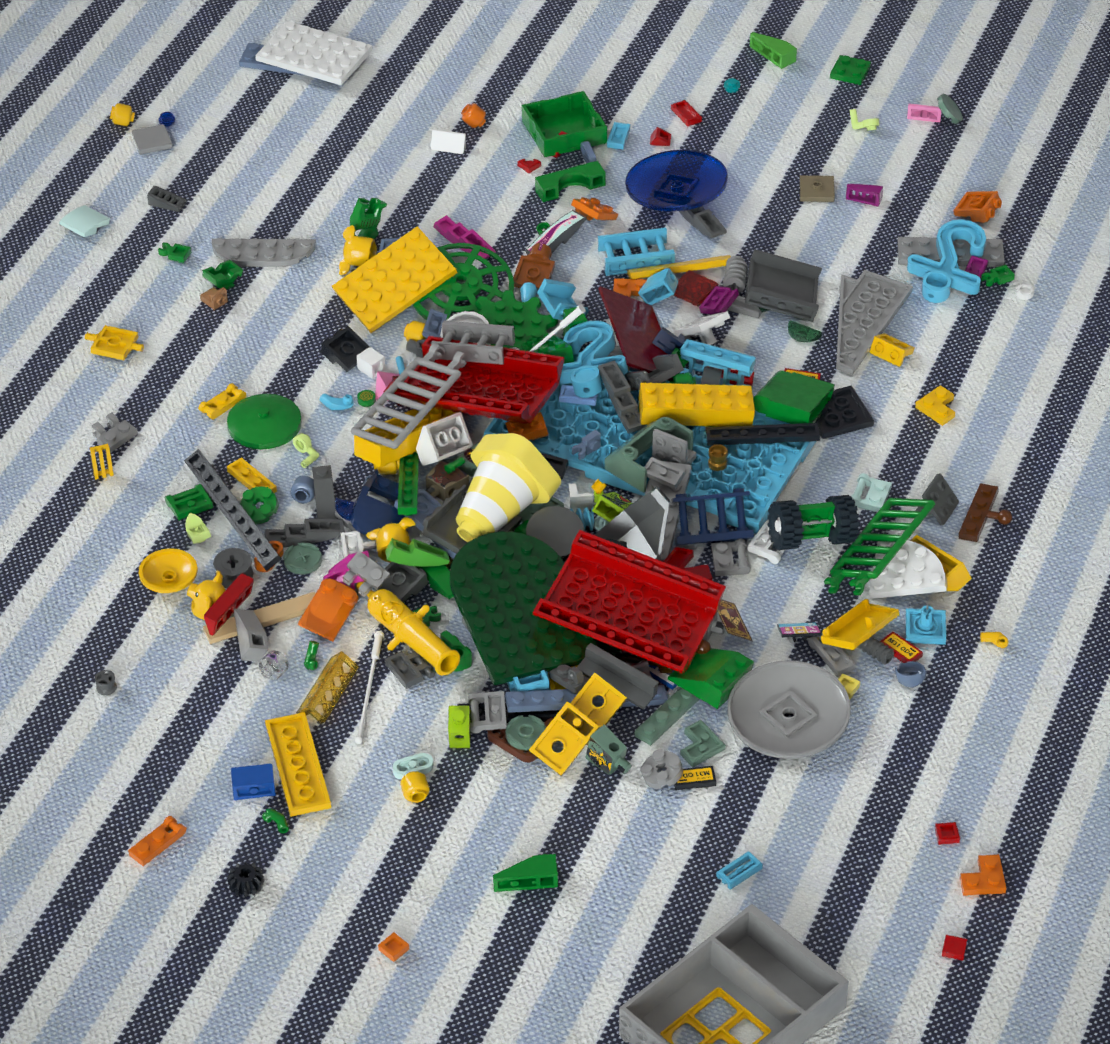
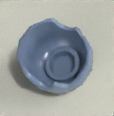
[895,661,927,688]

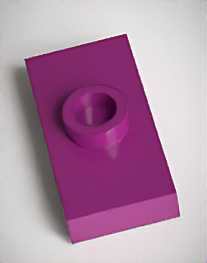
[965,256,988,279]

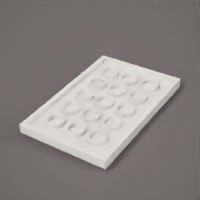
[255,21,373,85]

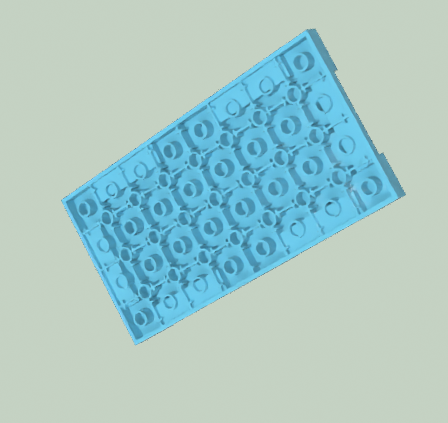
[484,352,816,534]

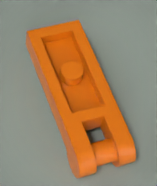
[128,816,187,866]

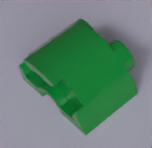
[202,260,243,290]

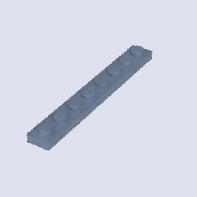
[505,685,668,712]

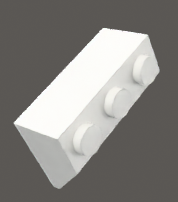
[416,412,473,466]

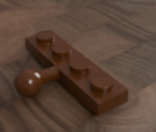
[959,483,1012,542]

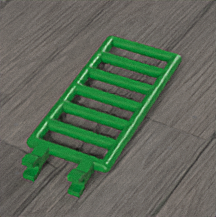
[824,498,935,596]

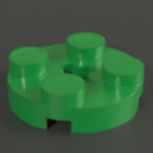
[240,486,279,524]

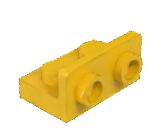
[870,333,915,366]

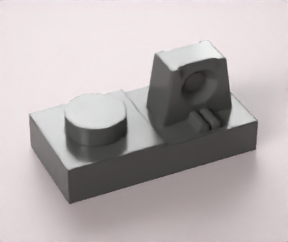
[549,665,589,694]

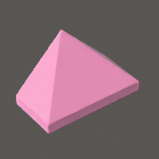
[907,104,941,122]
[375,371,399,401]

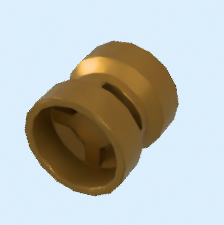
[708,444,728,471]

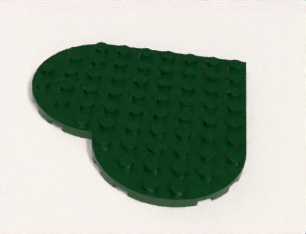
[450,531,624,686]

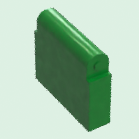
[753,371,835,424]

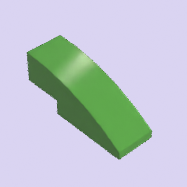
[385,538,450,567]

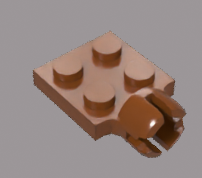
[513,243,555,290]

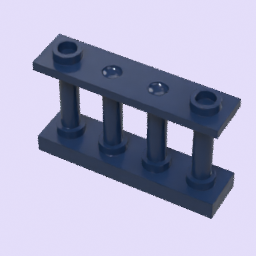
[671,488,754,546]

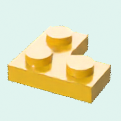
[915,385,955,426]

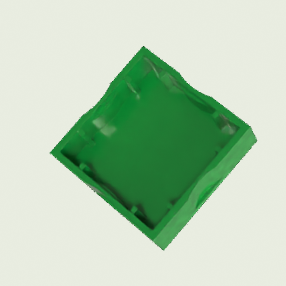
[521,91,607,158]

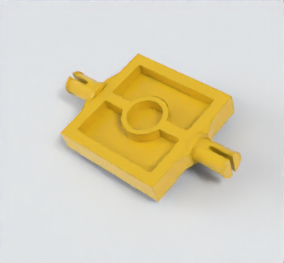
[85,325,144,360]

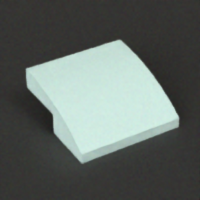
[59,205,110,237]

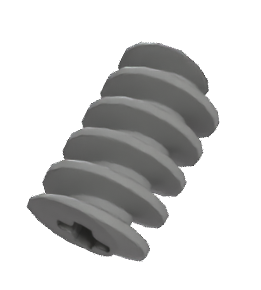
[723,256,748,293]

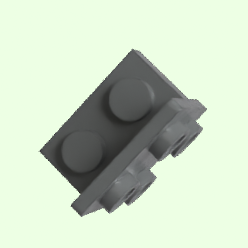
[915,473,959,525]

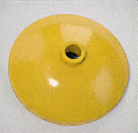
[139,548,198,593]

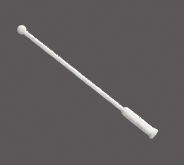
[529,305,586,352]
[355,631,384,744]

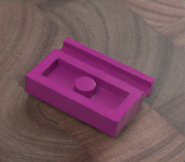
[699,286,739,315]

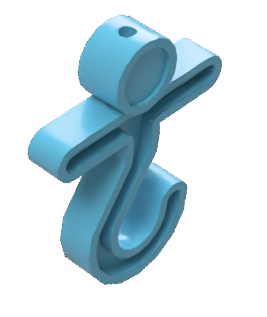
[907,219,986,303]
[559,321,628,398]

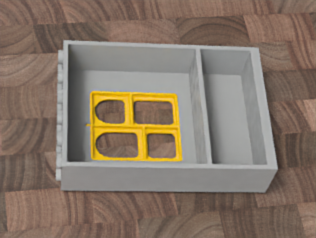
[619,904,849,1044]

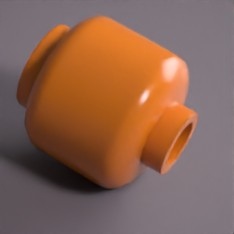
[461,103,486,128]

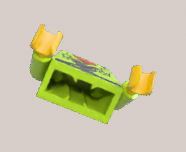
[591,479,633,522]

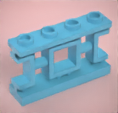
[680,339,756,387]

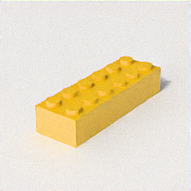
[638,383,755,427]
[354,408,458,467]

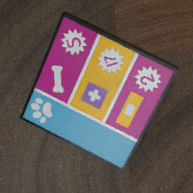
[777,622,822,642]

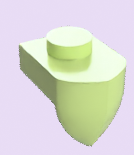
[185,513,211,544]

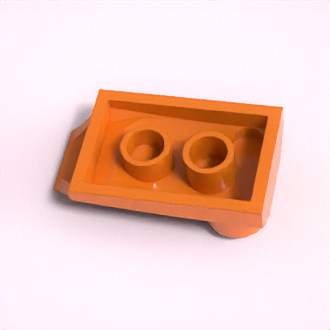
[298,579,359,642]

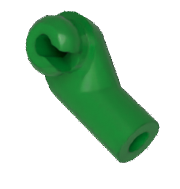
[304,641,319,671]
[262,808,289,834]

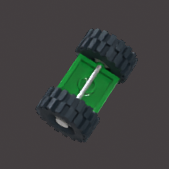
[767,495,860,550]

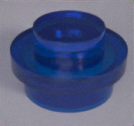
[159,112,175,127]

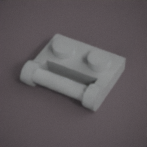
[711,539,750,576]
[468,691,507,733]

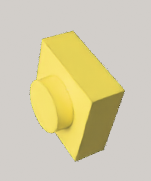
[838,673,860,699]

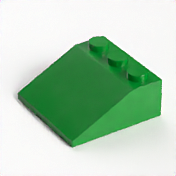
[668,648,754,709]

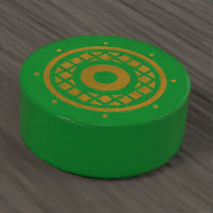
[357,390,376,407]

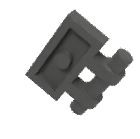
[385,648,435,689]

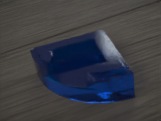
[335,498,354,521]

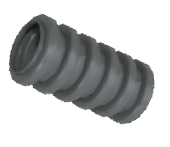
[857,636,894,665]

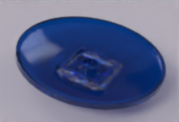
[625,150,728,211]

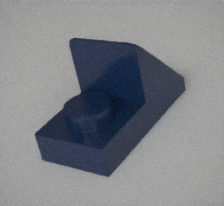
[652,327,686,354]

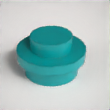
[724,78,740,93]

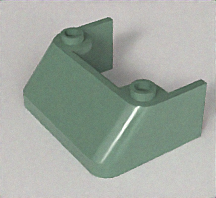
[605,417,693,493]

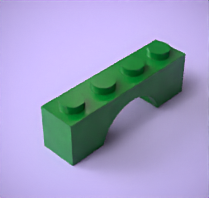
[535,161,606,202]

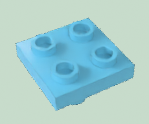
[905,606,946,645]

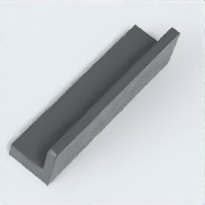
[577,643,658,709]

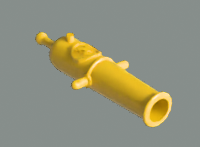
[356,581,460,676]

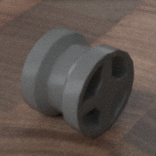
[95,670,117,695]

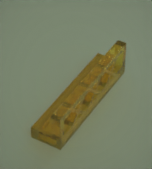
[296,651,359,724]

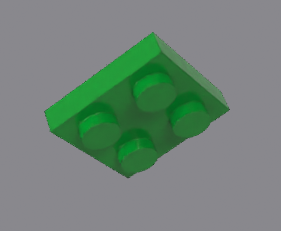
[830,55,871,85]

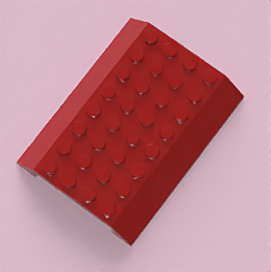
[383,336,564,424]
[533,530,726,673]

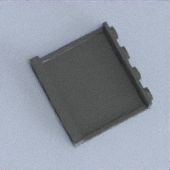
[745,249,822,322]
[422,484,522,554]

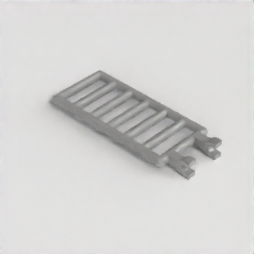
[351,343,466,449]

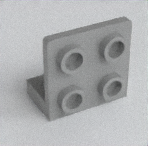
[652,429,696,465]

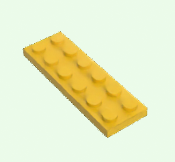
[265,712,331,817]

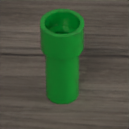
[444,457,465,474]

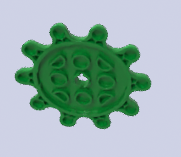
[472,290,558,351]

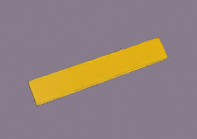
[627,255,731,279]

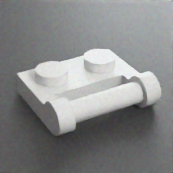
[748,522,785,564]

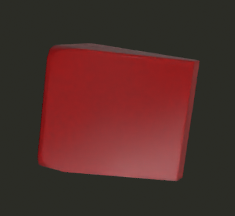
[650,127,671,146]

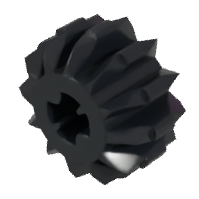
[227,861,264,898]

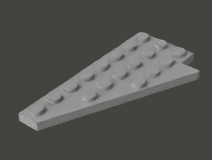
[836,270,913,375]

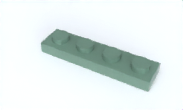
[635,688,700,746]

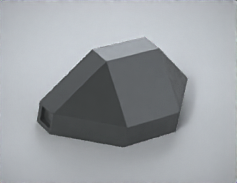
[564,486,670,564]

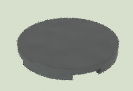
[526,506,584,558]

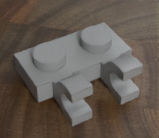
[92,412,138,453]
[343,551,390,598]

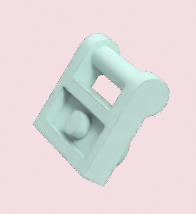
[851,473,892,512]

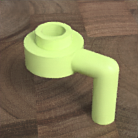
[850,109,880,131]
[293,433,319,468]

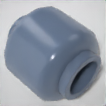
[290,475,315,504]

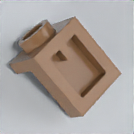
[200,287,228,310]

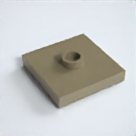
[799,175,835,202]

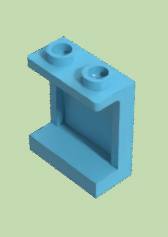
[537,279,589,320]

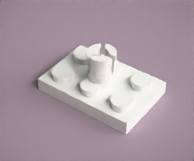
[674,311,730,345]

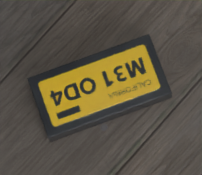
[674,766,716,790]

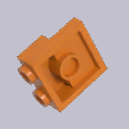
[953,191,1002,223]

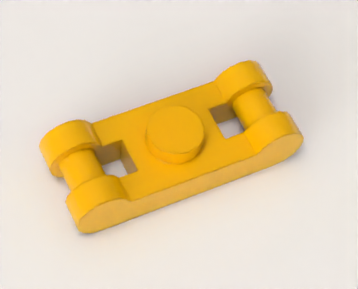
[198,383,246,419]

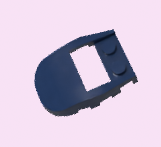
[350,471,405,535]

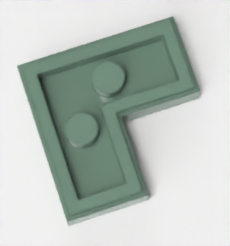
[680,720,726,768]

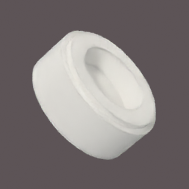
[1016,283,1034,300]

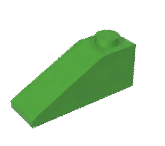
[750,32,797,69]

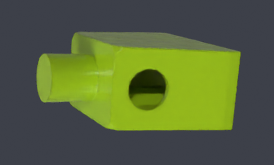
[448,706,470,748]

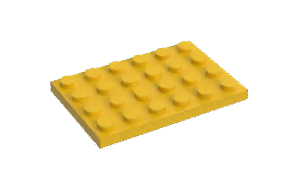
[332,226,457,333]

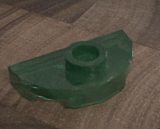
[788,320,822,342]

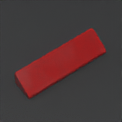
[204,573,254,636]

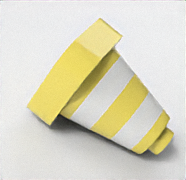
[456,433,562,542]

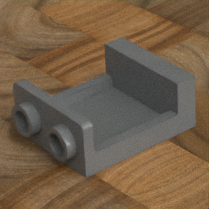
[624,353,684,391]

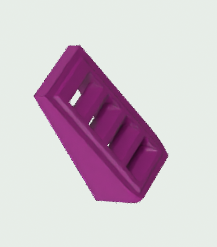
[846,184,883,207]

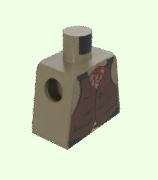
[425,459,469,501]

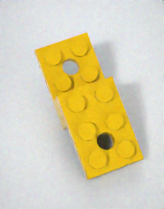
[529,672,627,776]

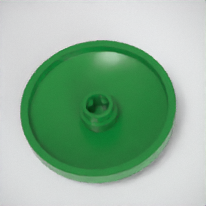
[227,394,302,449]

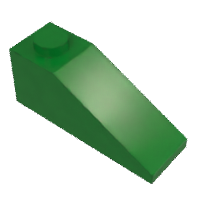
[493,854,558,892]

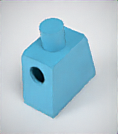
[638,268,679,305]

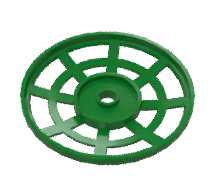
[412,243,514,320]

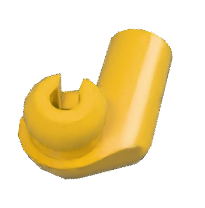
[980,632,1009,648]

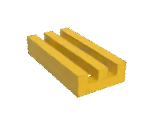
[90,444,114,480]

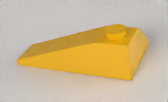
[910,535,972,591]

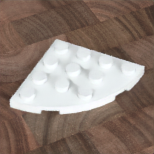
[869,540,947,599]

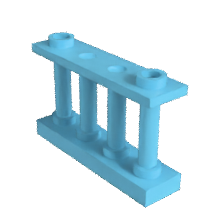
[598,228,675,276]

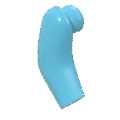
[319,394,354,410]

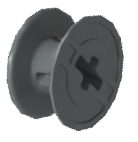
[213,548,254,588]

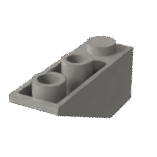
[234,609,268,662]

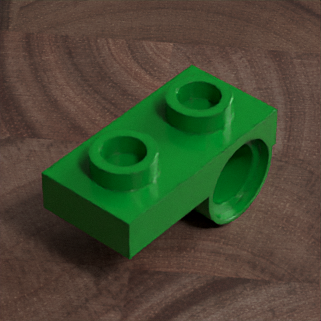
[440,630,472,672]

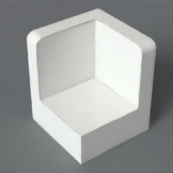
[357,347,386,379]
[569,484,593,511]

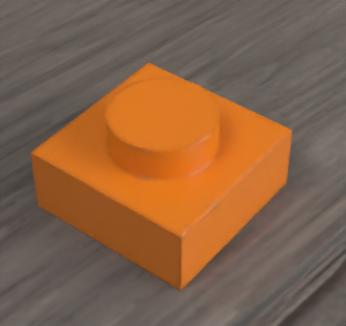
[378,932,409,962]

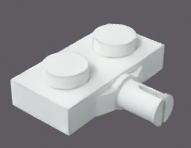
[340,531,376,558]

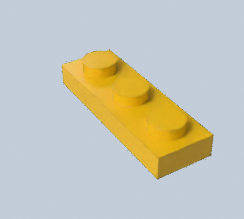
[227,457,277,493]

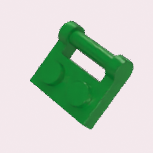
[165,484,213,520]

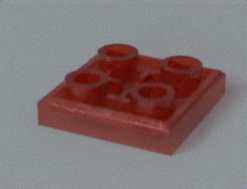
[674,270,718,307]

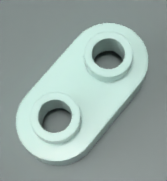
[393,753,433,780]

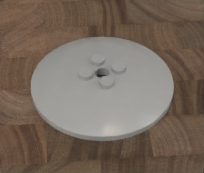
[727,660,850,759]

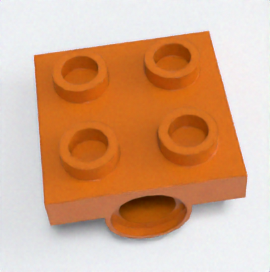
[571,197,618,220]
[505,412,549,441]

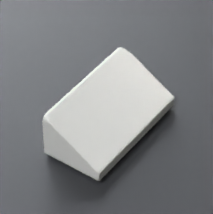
[431,129,466,154]

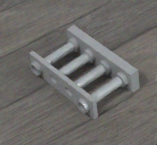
[431,320,515,365]

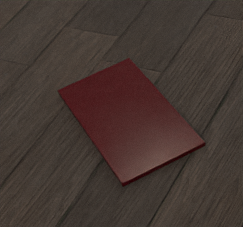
[598,286,673,381]

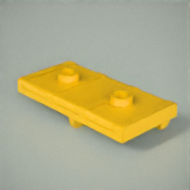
[821,599,899,650]

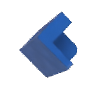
[231,763,276,800]

